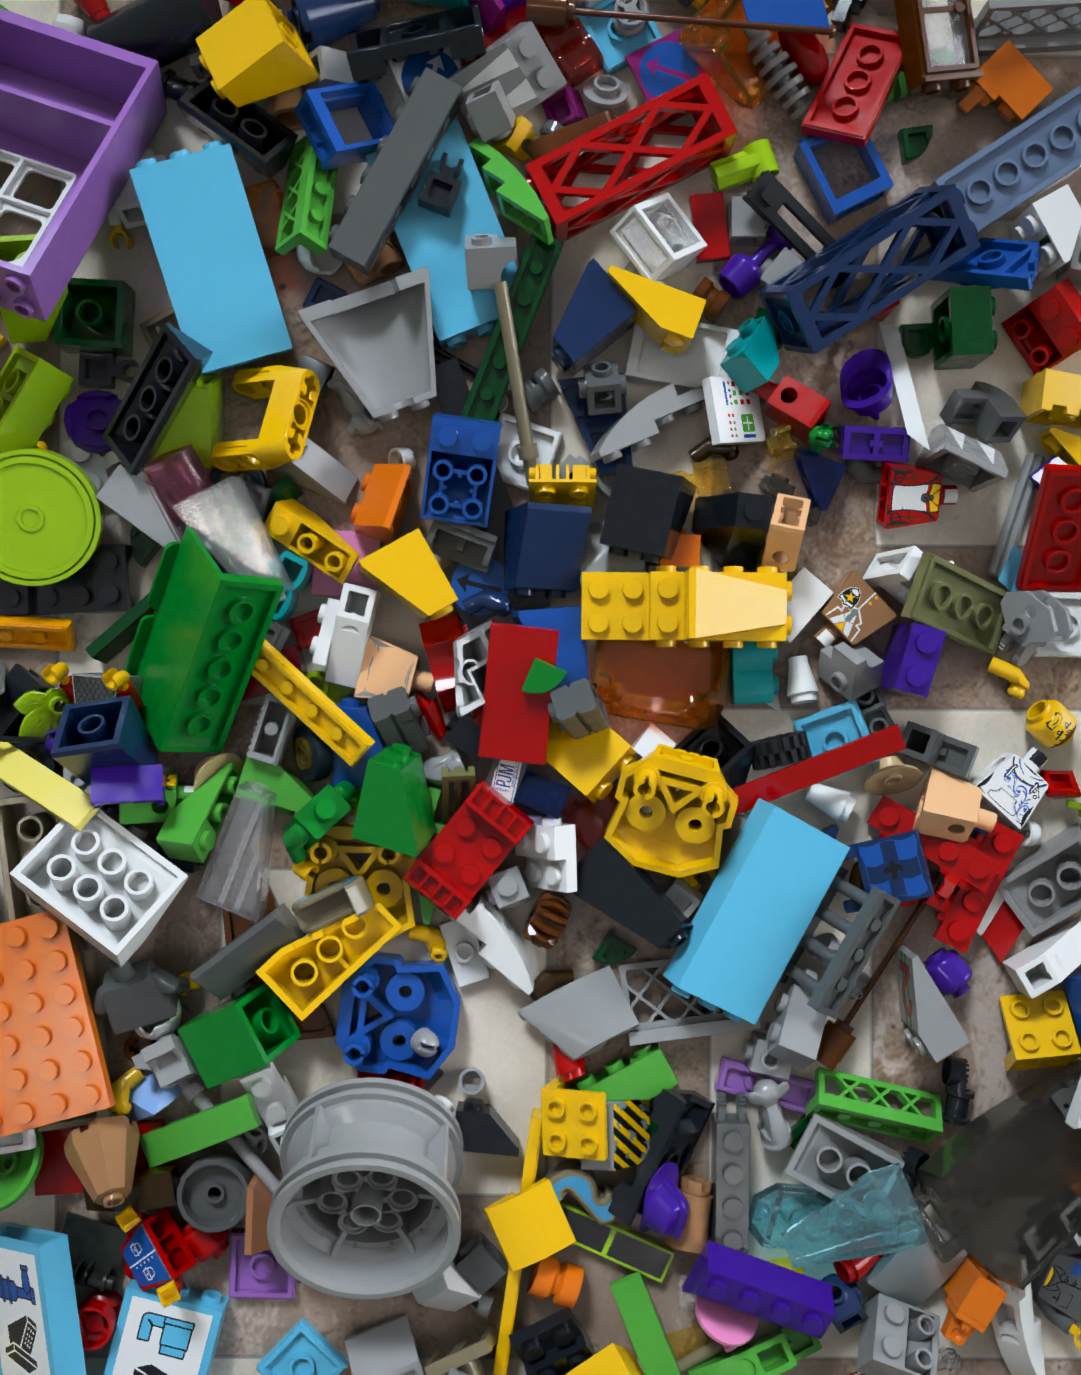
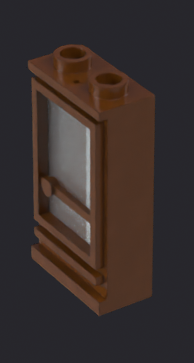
[894,0,984,97]

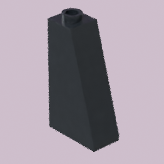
[571,836,694,949]

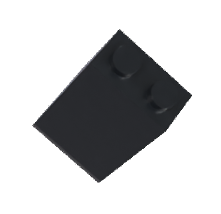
[599,464,697,564]

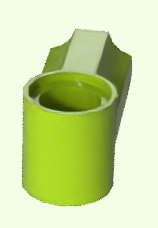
[709,138,780,192]

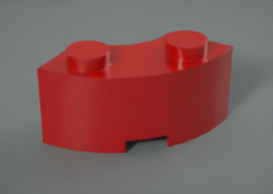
[419,613,469,713]

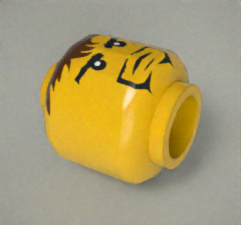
[1025,700,1077,748]

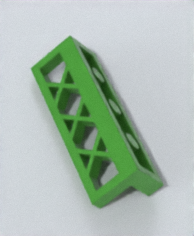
[275,135,338,256]
[806,1067,943,1144]

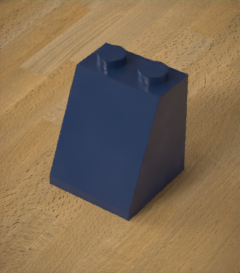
[552,258,637,377]
[504,502,592,599]
[50,695,159,786]

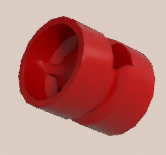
[78,1289,123,1351]

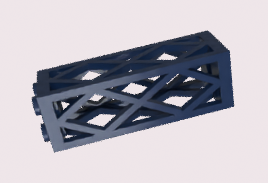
[758,184,981,354]

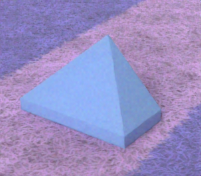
[129,1073,183,1122]

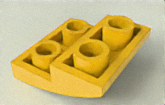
[484,1177,576,1272]

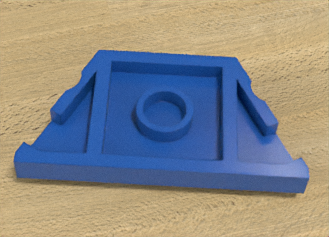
[930,237,1041,291]

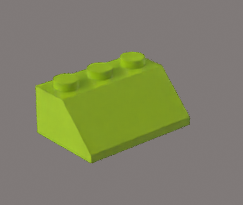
[0,345,74,453]

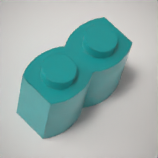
[271,551,313,622]
[728,642,779,704]

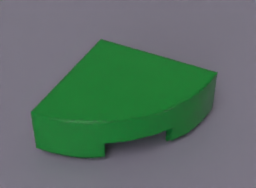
[521,658,568,693]

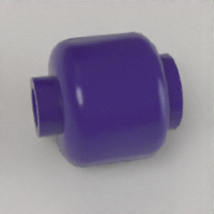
[923,947,973,999]

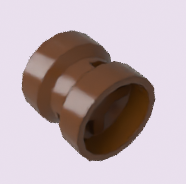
[692,277,732,323]

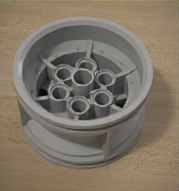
[267,1077,463,1299]

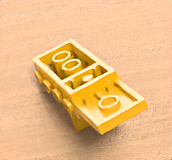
[581,565,792,649]

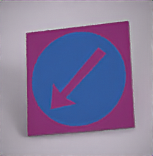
[624,27,706,114]

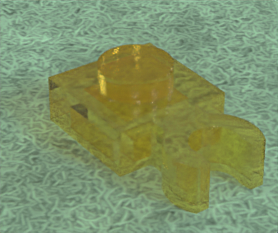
[764,424,797,465]
[672,457,731,497]

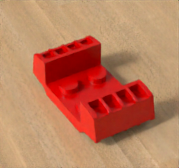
[402,779,534,921]

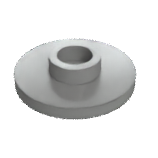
[583,74,629,109]

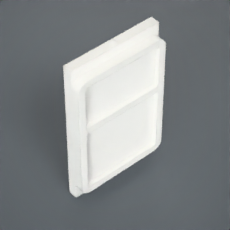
[625,322,739,390]

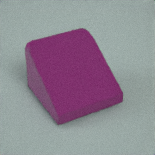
[469,0,506,35]
[542,86,589,127]

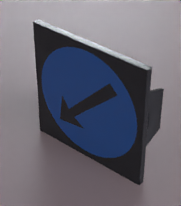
[442,550,525,631]

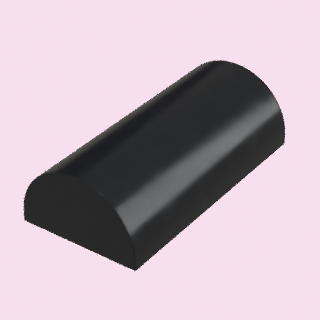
[87,0,223,69]

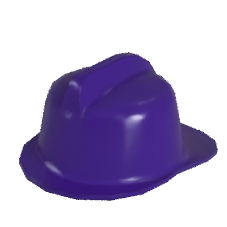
[840,348,894,421]
[639,1161,690,1240]

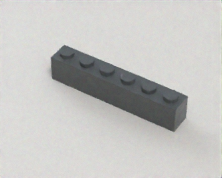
[328,67,464,276]

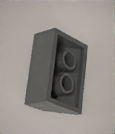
[189,902,307,1000]

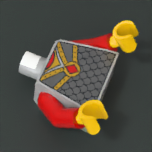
[41,662,143,713]

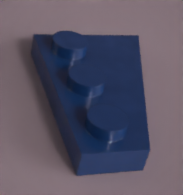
[557,373,633,476]

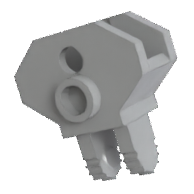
[997,590,1074,667]

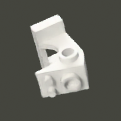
[863,546,954,605]

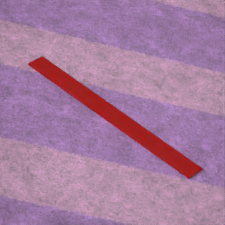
[690,724,907,826]

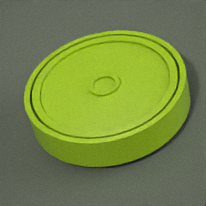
[0,448,105,586]

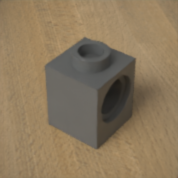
[455,1231,507,1295]

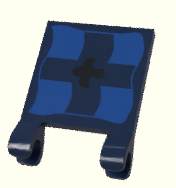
[843,830,935,913]

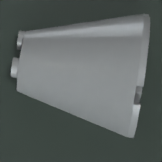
[298,266,437,423]

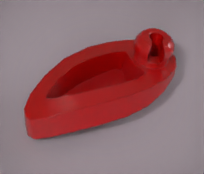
[777,31,829,85]

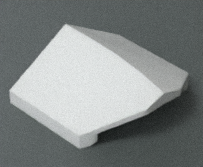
[413,1261,482,1312]

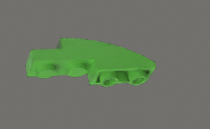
[687,1327,822,1375]

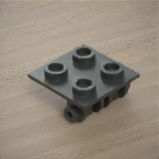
[62,1212,128,1293]

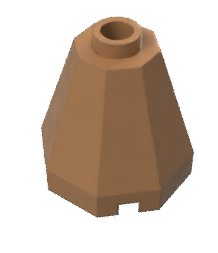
[64,1115,140,1208]

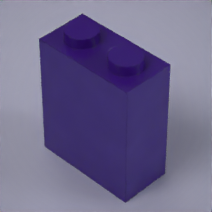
[878,622,947,697]

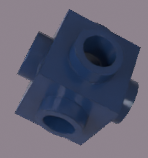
[821,1273,869,1334]

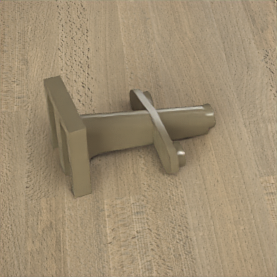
[424,1324,499,1375]

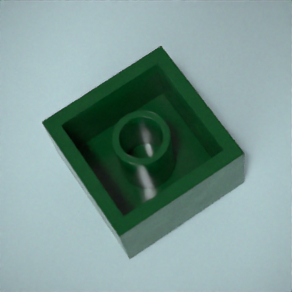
[53,278,136,357]
[931,285,998,370]

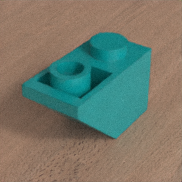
[720,313,780,394]

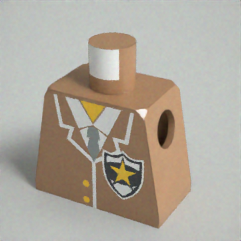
[813,570,897,648]

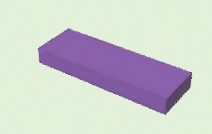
[714,1056,815,1114]

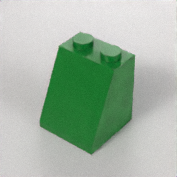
[351,743,436,858]
[177,982,302,1089]

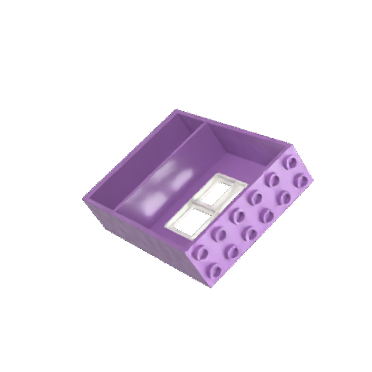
[0,8,167,322]

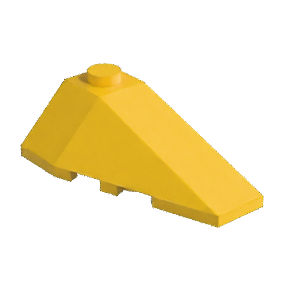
[256,902,403,1021]

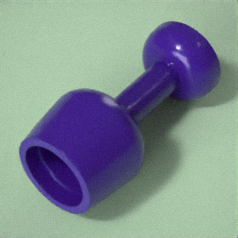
[717,225,793,300]

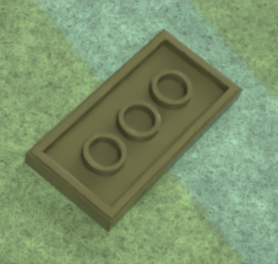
[901,552,1007,657]

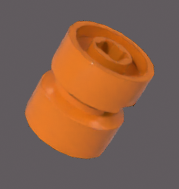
[527,1255,585,1310]

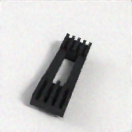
[742,170,853,288]

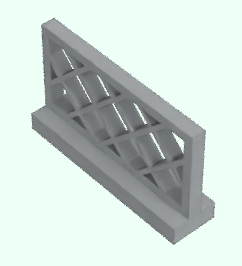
[973,0,1081,56]
[618,958,761,1046]

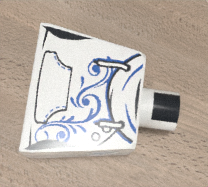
[967,747,1049,829]

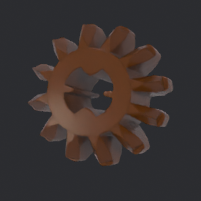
[523,890,572,950]

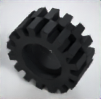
[751,730,812,770]

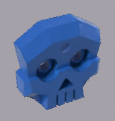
[335,952,461,1080]

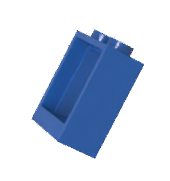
[294,81,394,170]
[793,135,894,225]

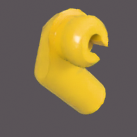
[987,657,1030,699]
[407,924,448,962]
[109,1066,145,1116]

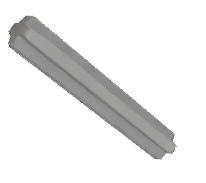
[987,453,1045,578]

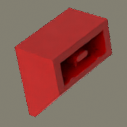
[1001,278,1081,375]

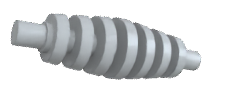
[741,28,814,121]

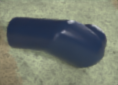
[462,589,512,617]

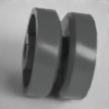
[176,1144,254,1232]

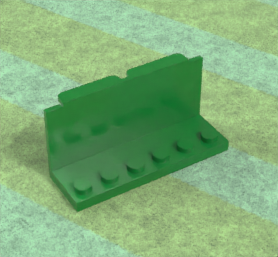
[124,527,285,753]

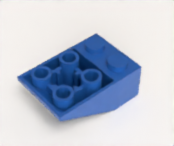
[420,413,502,527]

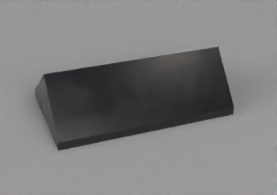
[102,322,213,476]

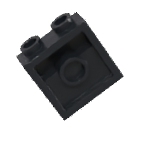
[508,1307,595,1375]

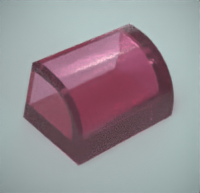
[144,444,223,527]

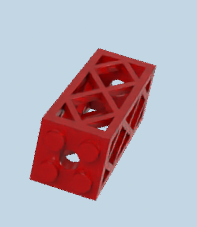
[525,72,738,242]

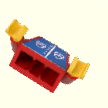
[114,1205,198,1309]

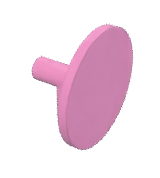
[695,1297,758,1352]

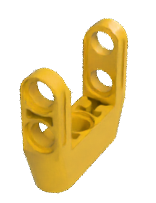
[209,365,320,472]

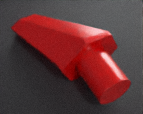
[415,691,447,741]

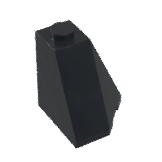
[691,492,773,571]

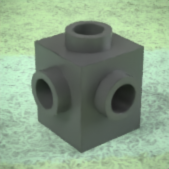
[578,361,627,416]

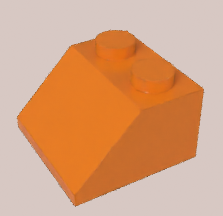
[350,464,414,544]

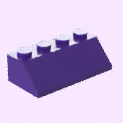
[682,1240,835,1339]

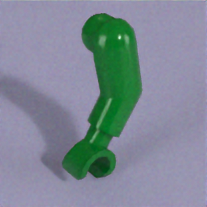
[808,423,839,453]

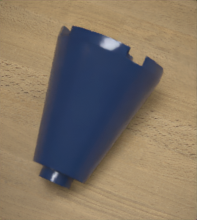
[284,0,380,54]

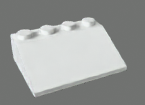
[10,809,188,967]

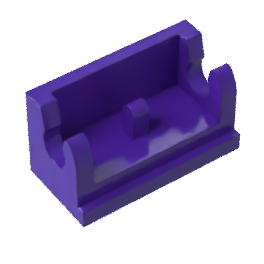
[836,424,911,462]
[90,764,165,809]

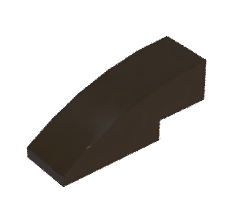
[82,1163,180,1212]

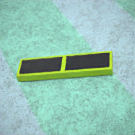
[559,1199,675,1283]

